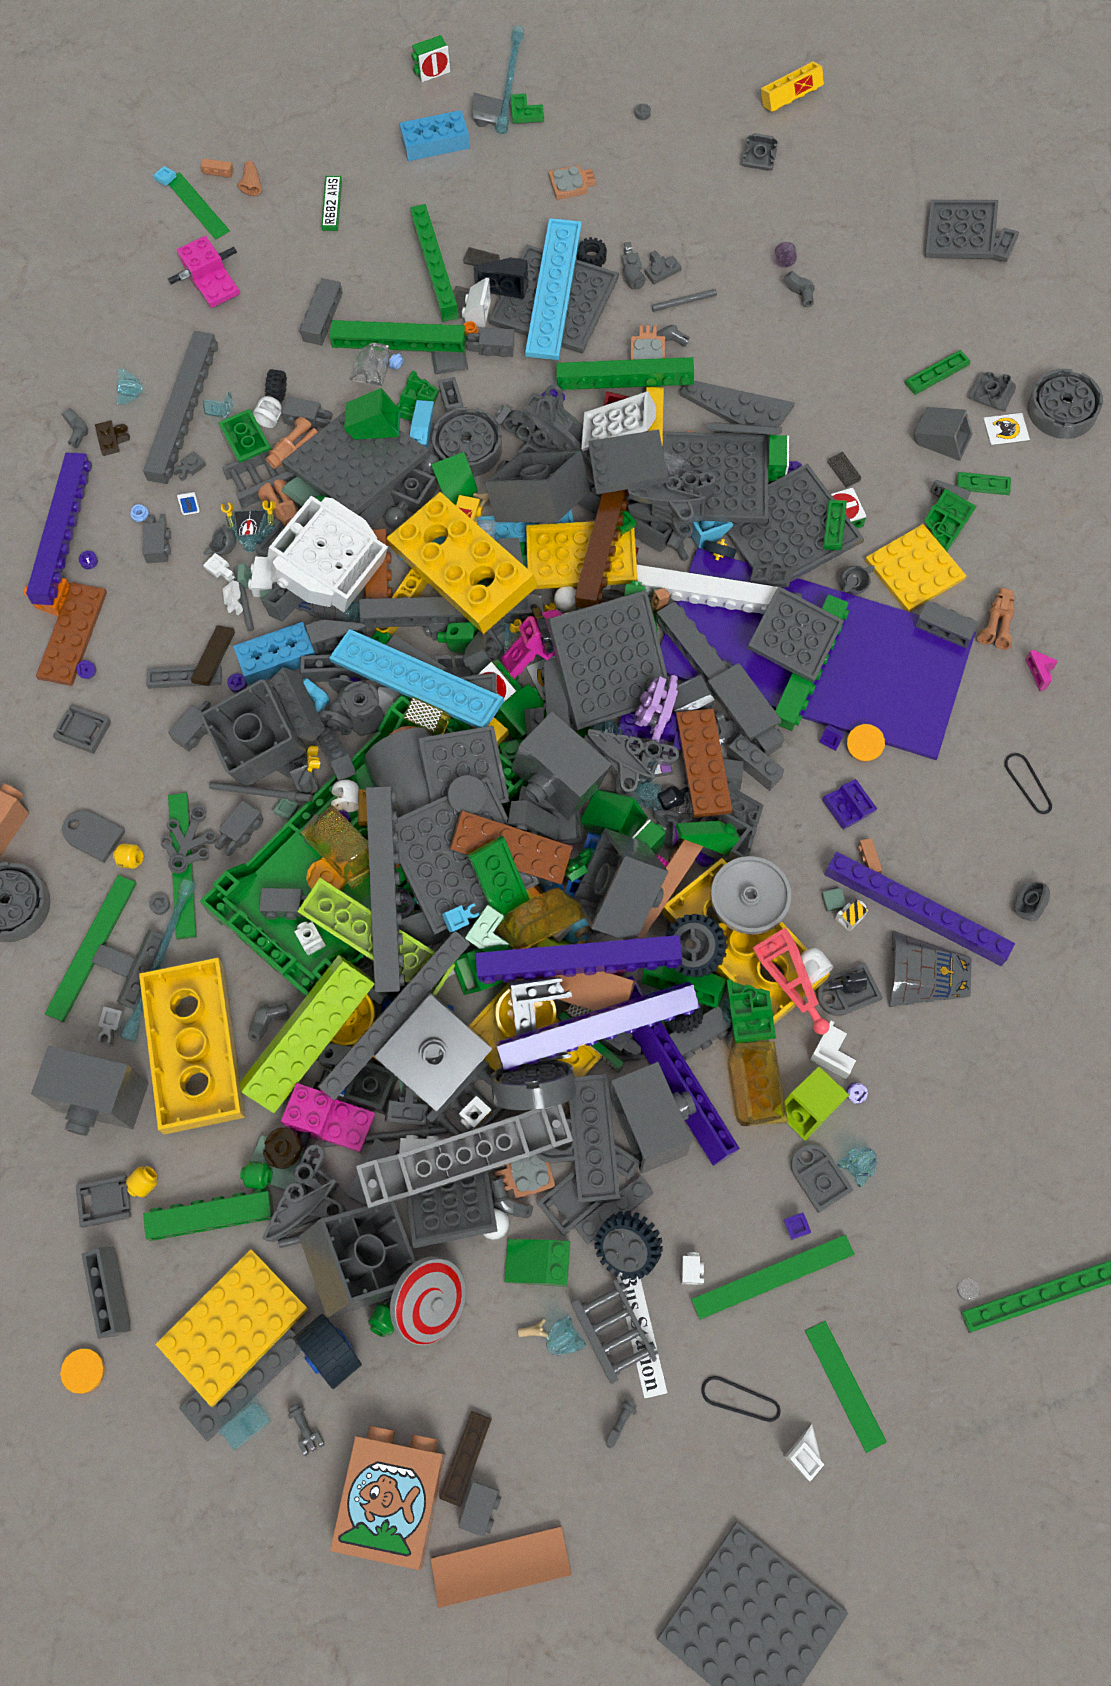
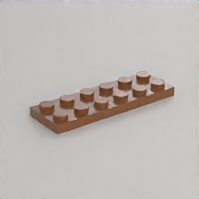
[36,582,107,686]
[676,708,732,818]
[449,811,572,884]

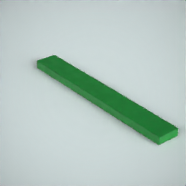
[168,793,197,940]
[45,875,137,1023]
[691,1235,855,1320]
[961,1260,1111,1333]

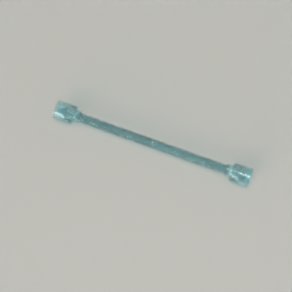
[495,25,525,134]
[120,879,197,1042]

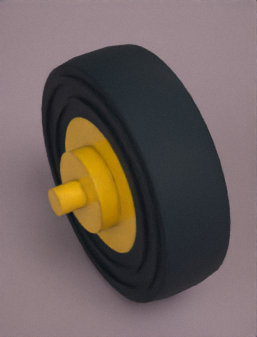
[704,539,736,560]

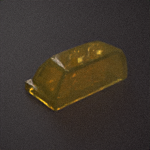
[301,805,370,889]
[496,888,585,950]
[727,1041,788,1126]

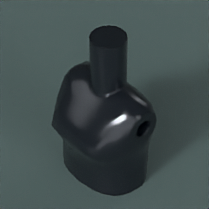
[656,786,689,810]
[829,971,867,994]

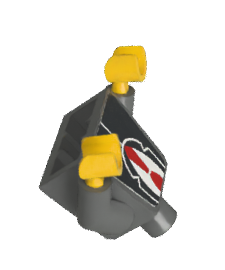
[289,745,320,796]

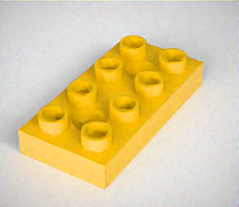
[386,492,538,634]
[662,858,830,1024]
[139,958,245,1135]

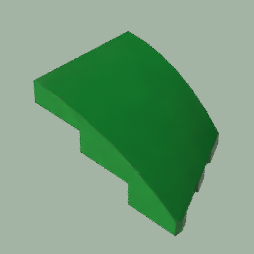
[397,371,439,422]
[431,452,478,505]
[924,489,977,552]
[727,979,776,1044]

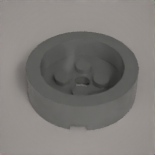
[1028,369,1103,439]
[432,407,502,477]
[0,862,50,942]
[491,1060,576,1110]

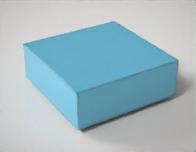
[153,166,177,186]

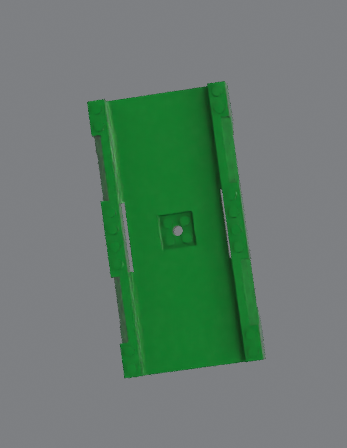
[200,695,528,999]

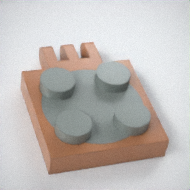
[549,165,597,200]
[631,325,665,360]
[494,1155,556,1199]

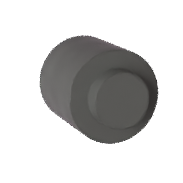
[623,264,646,289]

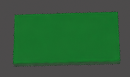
[467,836,532,921]

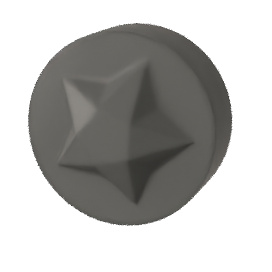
[635,104,651,120]
[149,894,170,915]

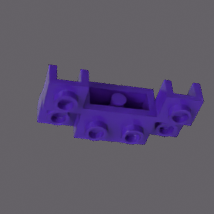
[619,712,682,750]

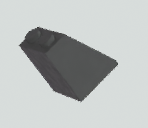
[914,407,973,460]

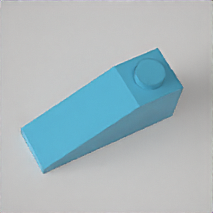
[410,400,434,449]

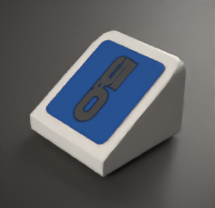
[177,492,200,515]

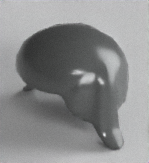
[204,524,236,555]
[841,565,875,595]

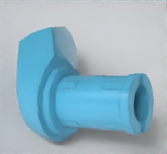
[302,678,330,712]

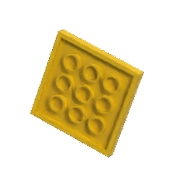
[865,524,967,612]

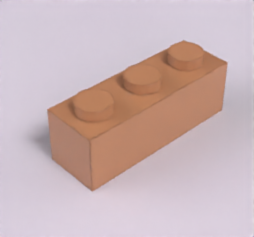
[201,158,234,178]
[651,587,670,618]
[857,838,883,874]

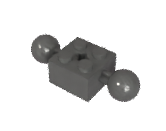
[384,453,440,530]

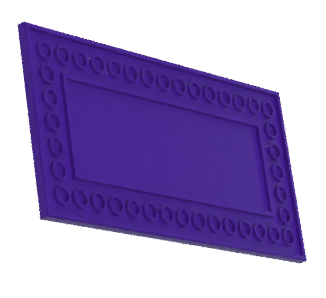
[660,548,976,760]

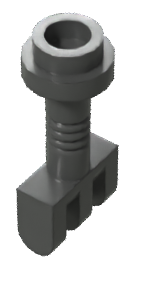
[606,1399,637,1448]
[288,1403,325,1456]

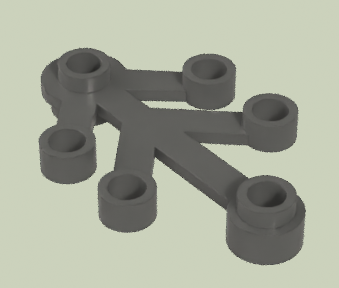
[161,805,216,874]

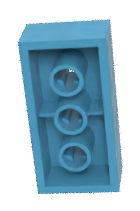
[399,110,470,161]
[233,622,315,686]

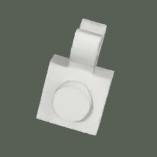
[203,553,235,583]
[223,580,243,615]

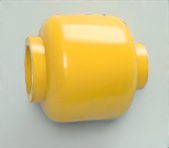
[113,843,144,869]
[126,1166,158,1197]

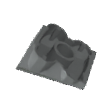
[473,92,506,127]
[741,133,779,171]
[969,372,1016,411]
[673,673,716,713]

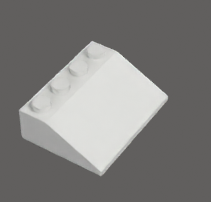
[581,391,656,451]

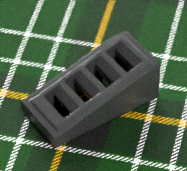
[930,480,971,500]

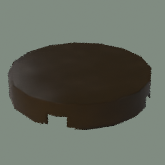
[263,1127,302,1169]

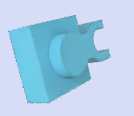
[442,903,479,932]

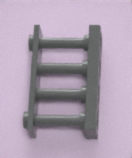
[222,443,297,509]
[426,1059,505,1136]
[571,1279,658,1384]

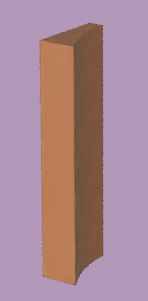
[623,839,703,940]
[515,945,636,1011]
[431,1526,572,1608]

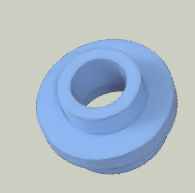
[389,353,404,370]
[130,504,149,522]

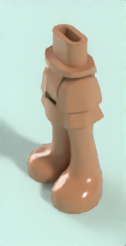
[266,417,318,469]
[258,479,299,527]
[977,588,1015,650]

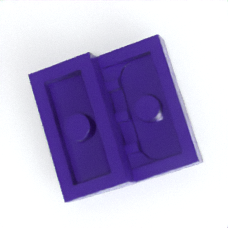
[822,779,877,830]

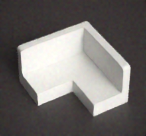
[810,1020,856,1079]

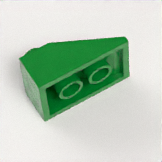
[218,409,271,463]
[504,1239,570,1287]

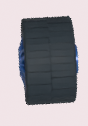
[293,1314,362,1389]

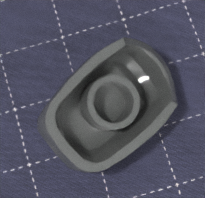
[1015,882,1050,921]

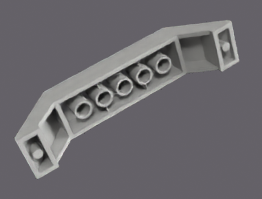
[356,1104,573,1208]

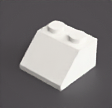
[462,278,491,328]

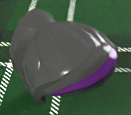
[653,810,684,847]

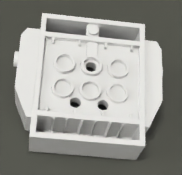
[266,496,388,612]

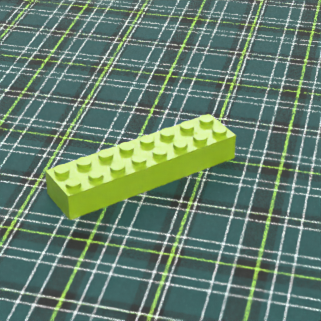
[297,878,455,995]
[239,955,375,1113]

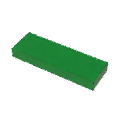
[956,472,1011,496]
[823,500,847,550]

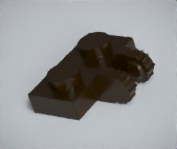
[95,420,130,456]

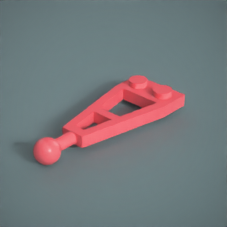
[753,928,830,1035]

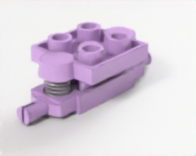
[635,675,678,741]

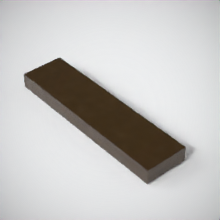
[191,625,235,686]
[439,1411,492,1507]

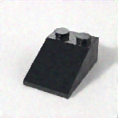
[474,257,528,299]

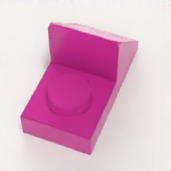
[1025,650,1057,691]

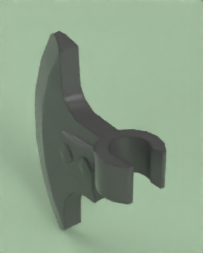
[715,711,744,744]

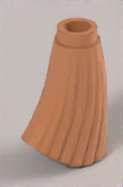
[238,161,262,196]

